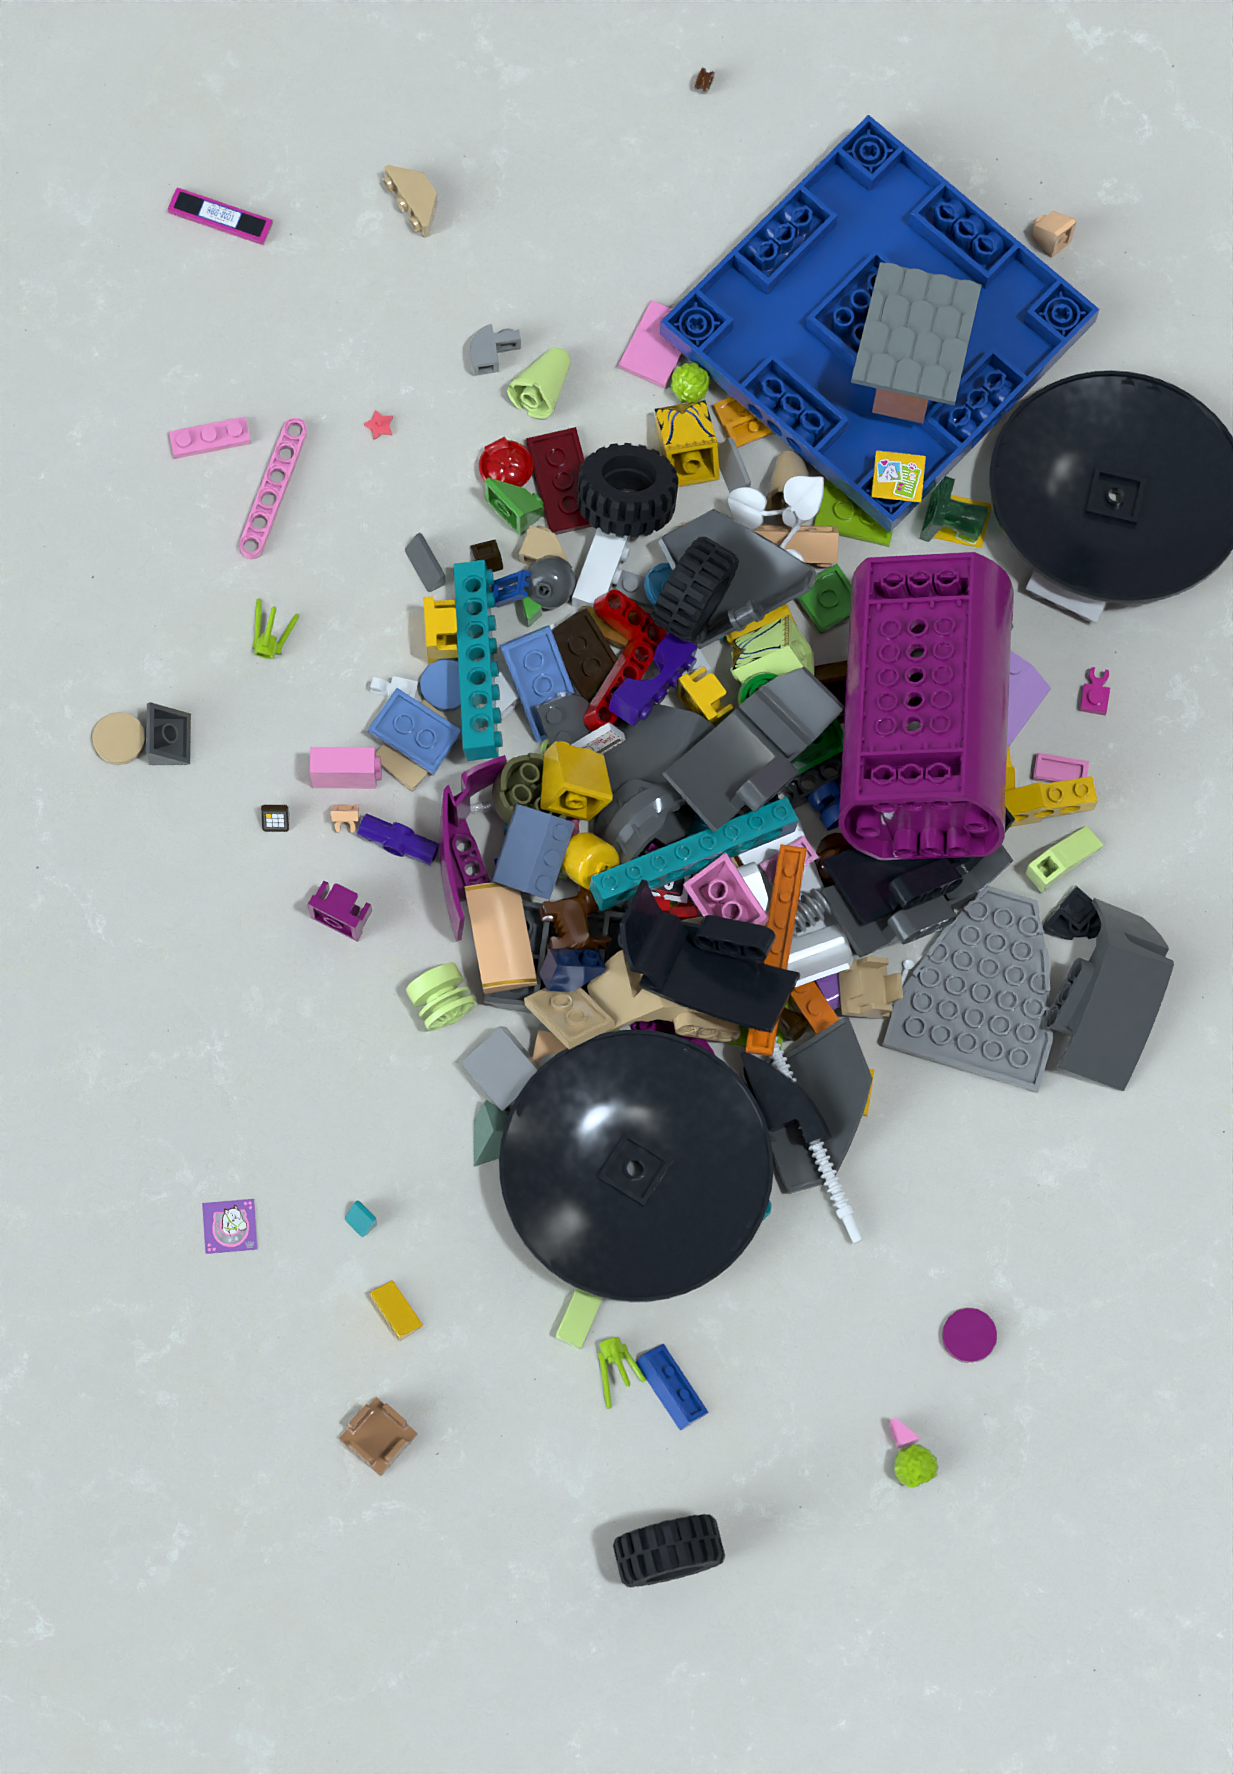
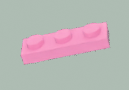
[169,417,251,459]

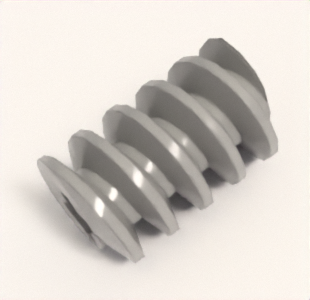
[793,888,833,937]

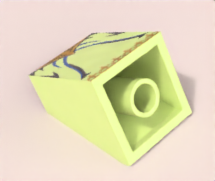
[731,615,814,689]

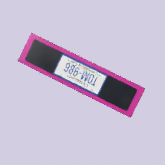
[168,187,273,245]

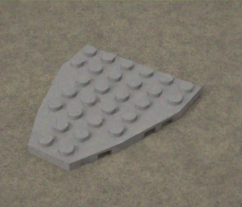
[882,886,1053,1093]

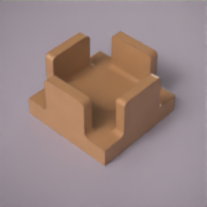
[339,1397,418,1476]

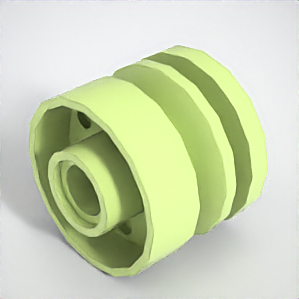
[406,962,477,1031]

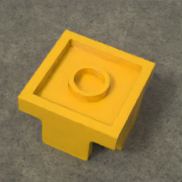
[423,596,458,664]
[677,666,734,727]

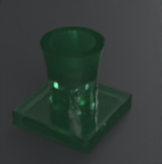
[919,476,988,542]

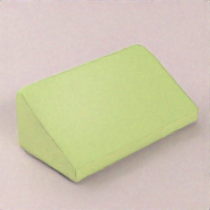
[556,1289,603,1349]

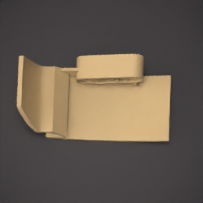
[587,950,741,1042]

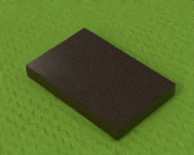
[552,608,625,702]

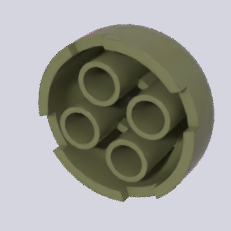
[492,753,567,826]

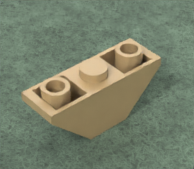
[383,165,437,238]

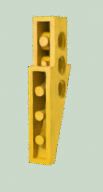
[1005,776,1098,827]

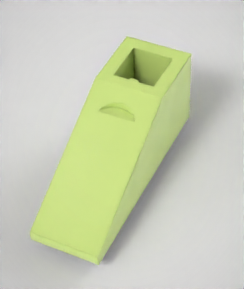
[1025,826,1104,893]

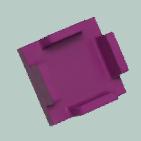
[308,881,372,942]

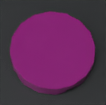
[942,1308,997,1363]

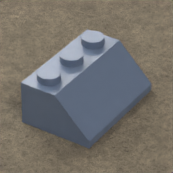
[491,804,575,900]

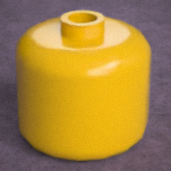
[560,832,620,890]

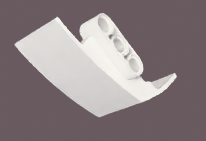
[737,818,853,987]

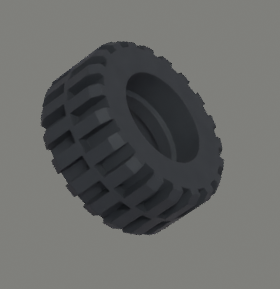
[577,443,679,538]
[652,537,739,642]
[613,1514,725,1587]

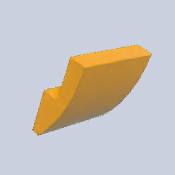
[712,397,774,448]

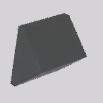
[146,702,191,765]

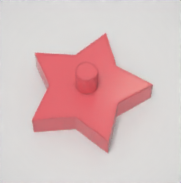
[364,410,393,440]

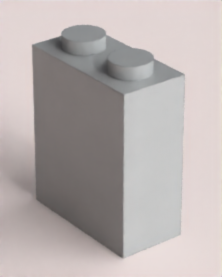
[460,1026,541,1112]

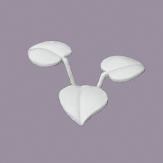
[728,476,824,563]

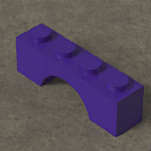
[608,633,698,726]

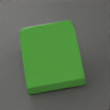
[521,590,542,627]

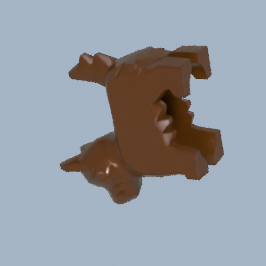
[540,885,612,952]

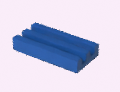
[492,570,531,608]

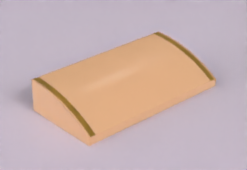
[465,882,538,994]

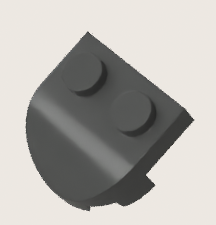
[535,691,592,746]

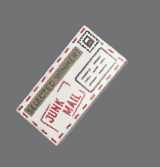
[571,723,626,754]

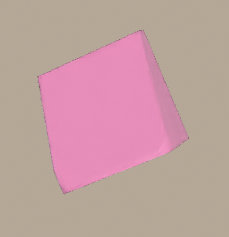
[889,1418,920,1449]

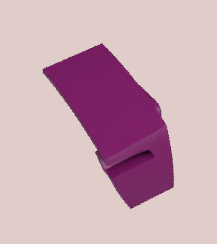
[439,755,507,942]

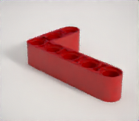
[584,589,666,731]

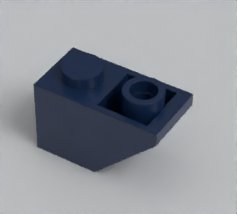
[540,948,606,992]

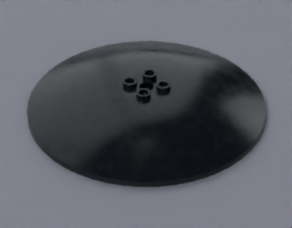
[989,370,1233,604]
[499,1030,774,1303]

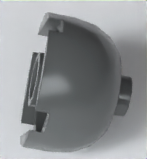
[524,555,577,609]

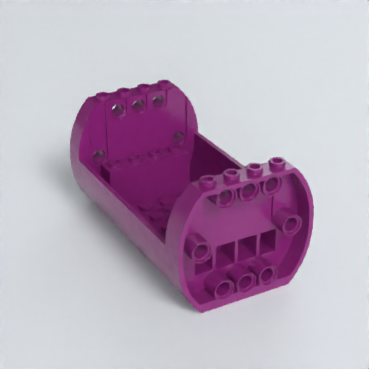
[839,552,1014,860]

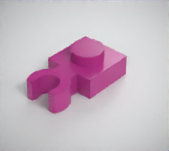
[1080,667,1110,715]

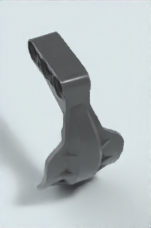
[594,779,746,865]

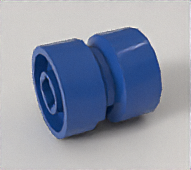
[807,781,841,831]

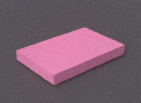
[618,300,682,388]

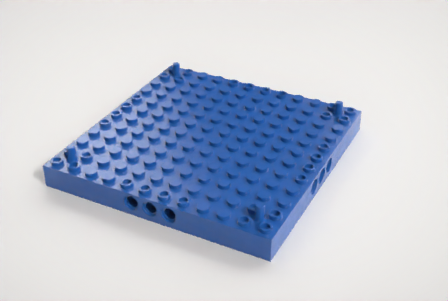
[659,114,1100,533]

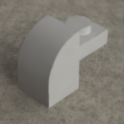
[470,324,521,376]

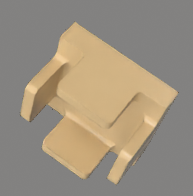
[838,956,903,1019]

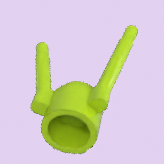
[252,598,299,659]
[597,1337,646,1409]

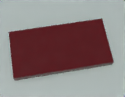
[526,427,593,535]

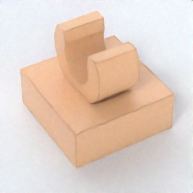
[331,804,359,832]

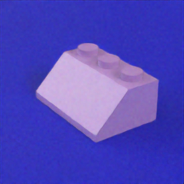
[1007,650,1051,747]

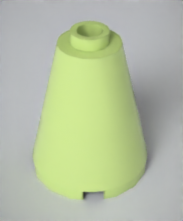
[507,347,571,419]

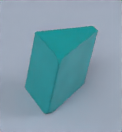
[345,1200,377,1237]

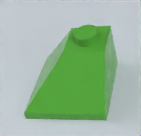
[484,478,544,536]

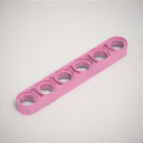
[239,417,307,560]

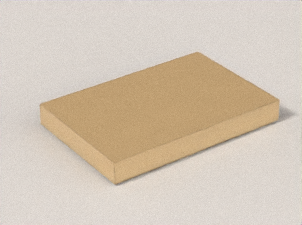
[376,699,462,792]
[524,987,615,1049]

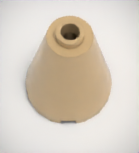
[766,450,809,523]

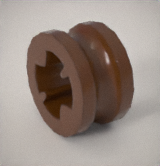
[694,67,715,93]

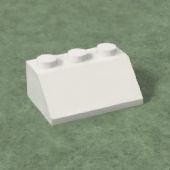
[1026,570,1108,623]

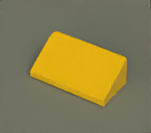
[370,1280,423,1341]

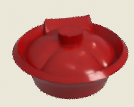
[479,436,534,487]

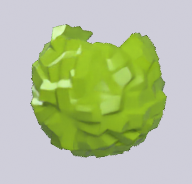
[671,362,710,403]
[894,1444,939,1488]

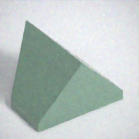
[474,1100,509,1167]

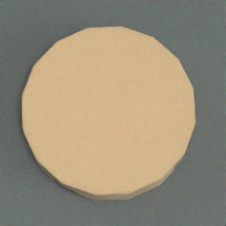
[92,712,146,765]

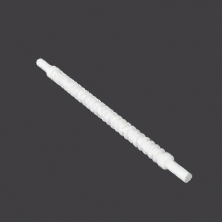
[769,1036,863,1244]

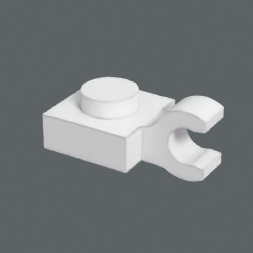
[370,676,418,701]

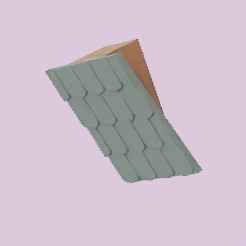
[851,262,981,424]

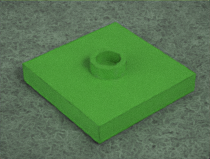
[797,564,852,634]

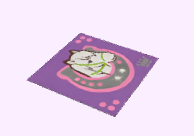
[202,1199,257,1254]

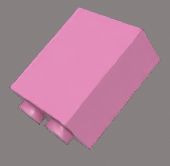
[310,747,382,789]

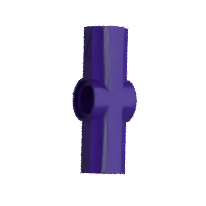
[357,813,440,866]

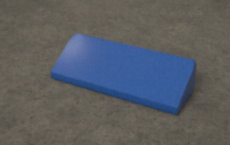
[636,1343,709,1430]

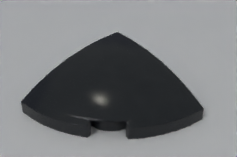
[1042,885,1101,940]

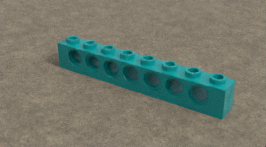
[454,560,503,761]
[589,797,799,911]

